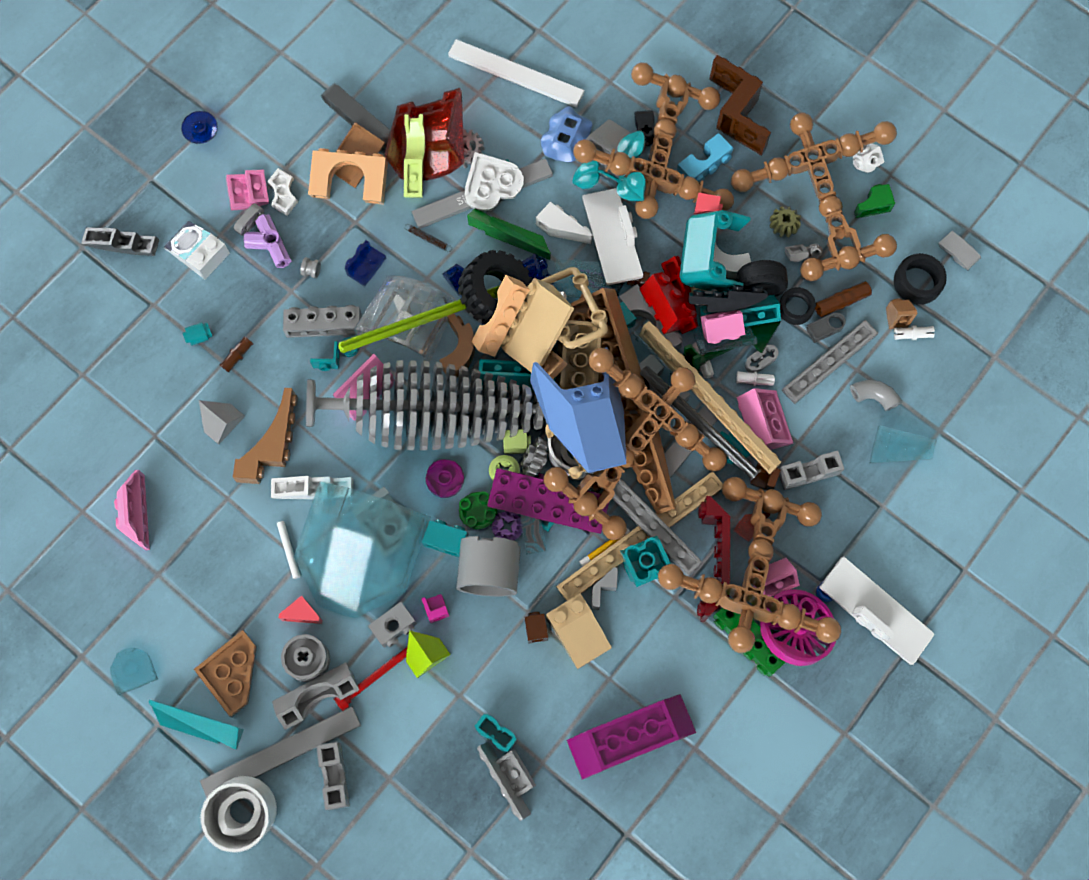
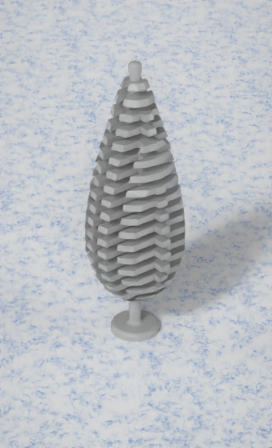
[306,360,547,450]

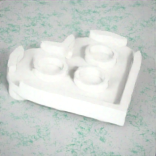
[465,152,524,212]

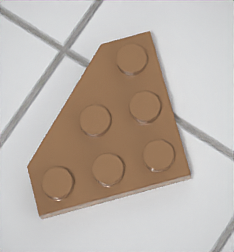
[194,630,256,717]

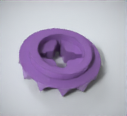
[492,511,523,541]

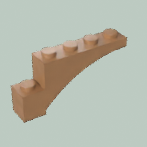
[232,388,298,484]

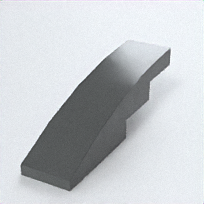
[81,227,160,256]

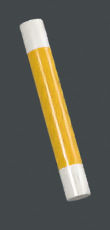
[579,528,630,567]

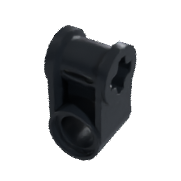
[635,110,654,146]

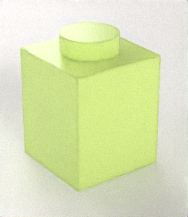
[503,429,531,454]

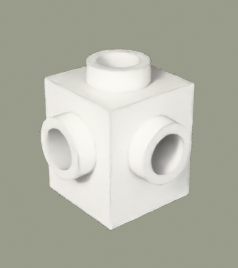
[853,143,884,173]

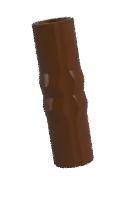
[815,281,872,317]

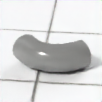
[850,380,903,411]

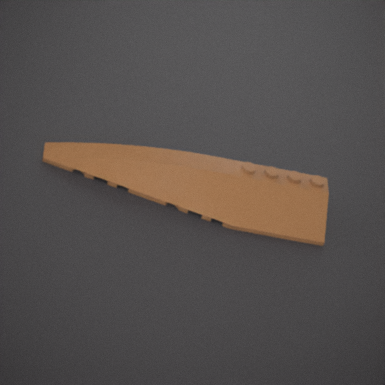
[568,288,676,515]

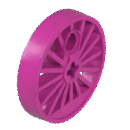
[760,589,836,666]

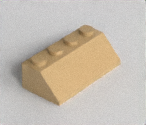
[555,320,601,390]

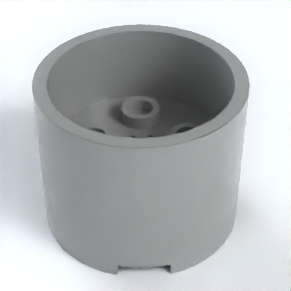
[456,536,521,597]

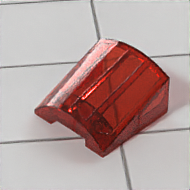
[384,88,464,180]

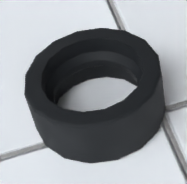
[779,287,816,325]

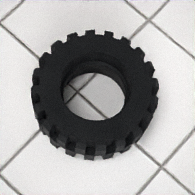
[458,250,533,324]

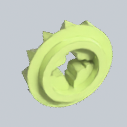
[489,455,520,480]

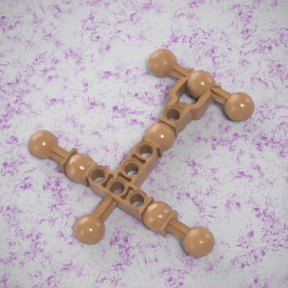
[573,62,734,219]
[731,112,897,281]
[544,348,727,540]
[658,477,841,653]

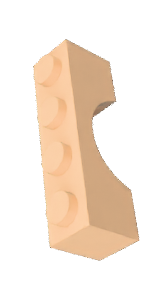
[471,275,530,357]

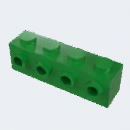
[713,598,786,677]

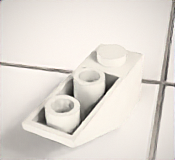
[536,202,593,244]

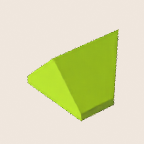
[406,630,451,678]

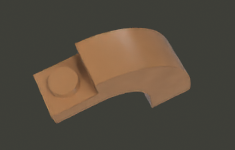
[439,314,475,378]

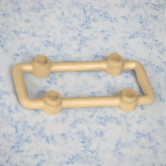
[541,267,608,349]

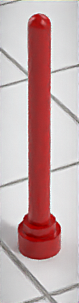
[333,646,408,711]

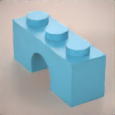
[677,133,733,182]

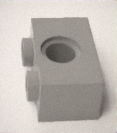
[368,602,417,648]

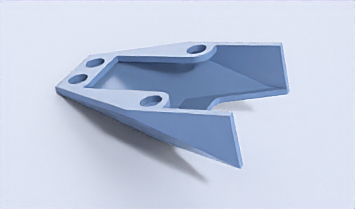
[530,347,627,473]

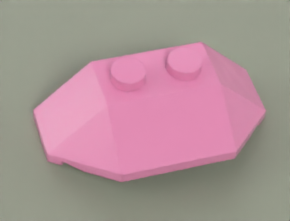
[114,470,150,550]

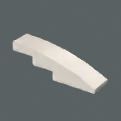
[271,476,354,499]

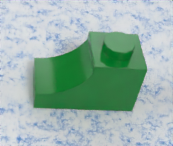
[854,184,895,219]

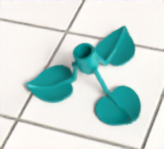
[572,131,646,201]

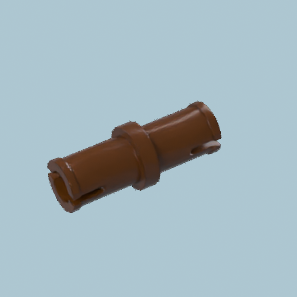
[220,336,253,373]

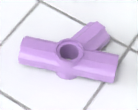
[244,214,292,268]

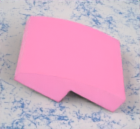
[226,170,269,211]

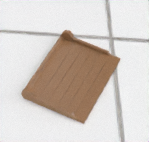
[334,122,385,188]

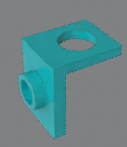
[310,341,340,371]

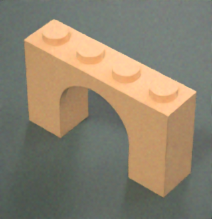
[308,148,388,205]

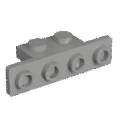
[477,742,536,821]

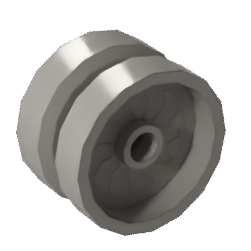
[281,634,330,683]

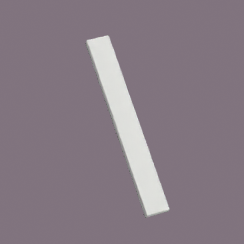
[448,39,584,108]

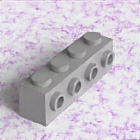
[283,305,362,338]

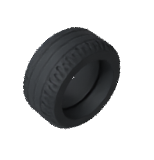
[894,253,947,305]
[737,260,788,297]

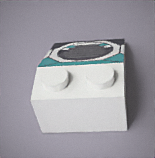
[164,221,230,280]

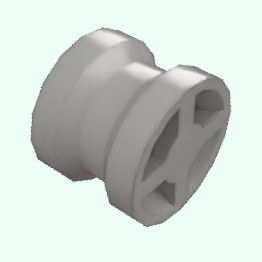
[300,257,321,278]

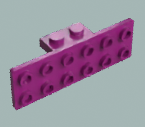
[487,468,610,534]

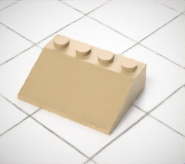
[501,278,574,373]

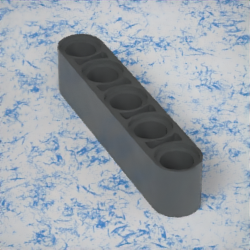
[321,83,395,151]

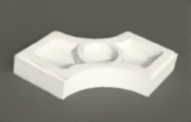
[267,168,298,216]

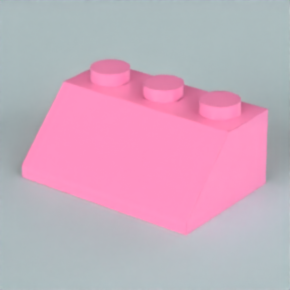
[333,354,394,421]
[736,388,794,450]

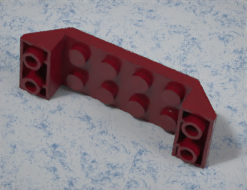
[697,496,730,622]

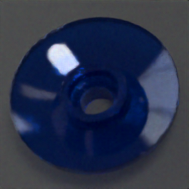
[181,111,218,144]

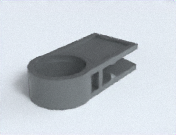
[805,312,846,343]

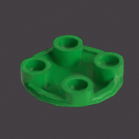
[459,491,497,529]

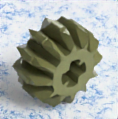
[769,206,801,238]

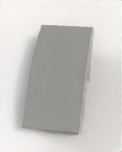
[939,231,981,270]

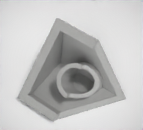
[199,400,245,444]

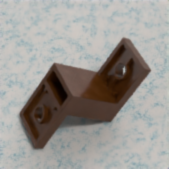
[709,55,771,156]

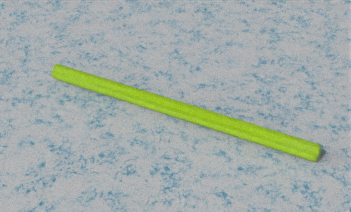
[338,285,500,353]

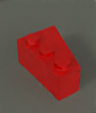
[640,272,697,334]

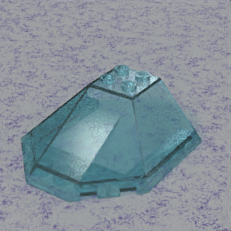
[294,481,431,619]

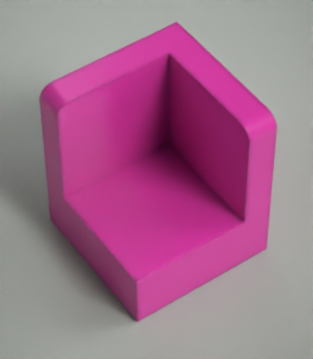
[421,594,450,623]

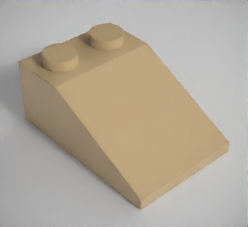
[546,593,612,669]

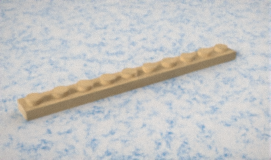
[639,321,781,474]
[556,471,723,601]

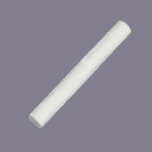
[277,521,301,579]

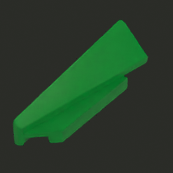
[467,209,551,260]

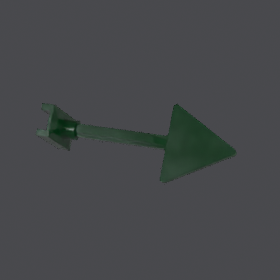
[683,321,780,373]

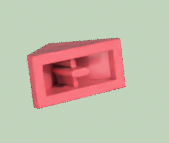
[278,596,322,624]

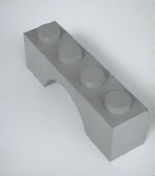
[619,285,682,360]
[272,662,359,730]

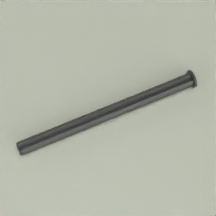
[640,366,761,481]

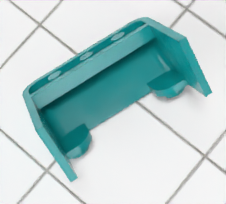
[680,210,751,292]

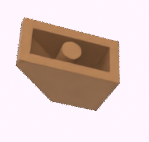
[886,298,918,329]

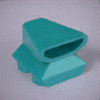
[620,535,671,587]

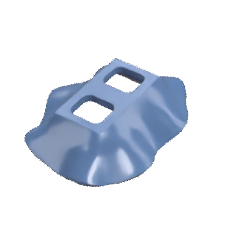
[541,107,592,162]

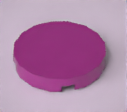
[425,459,464,498]

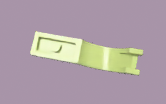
[404,114,425,198]

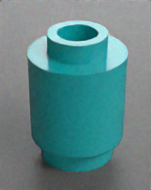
[183,322,213,346]

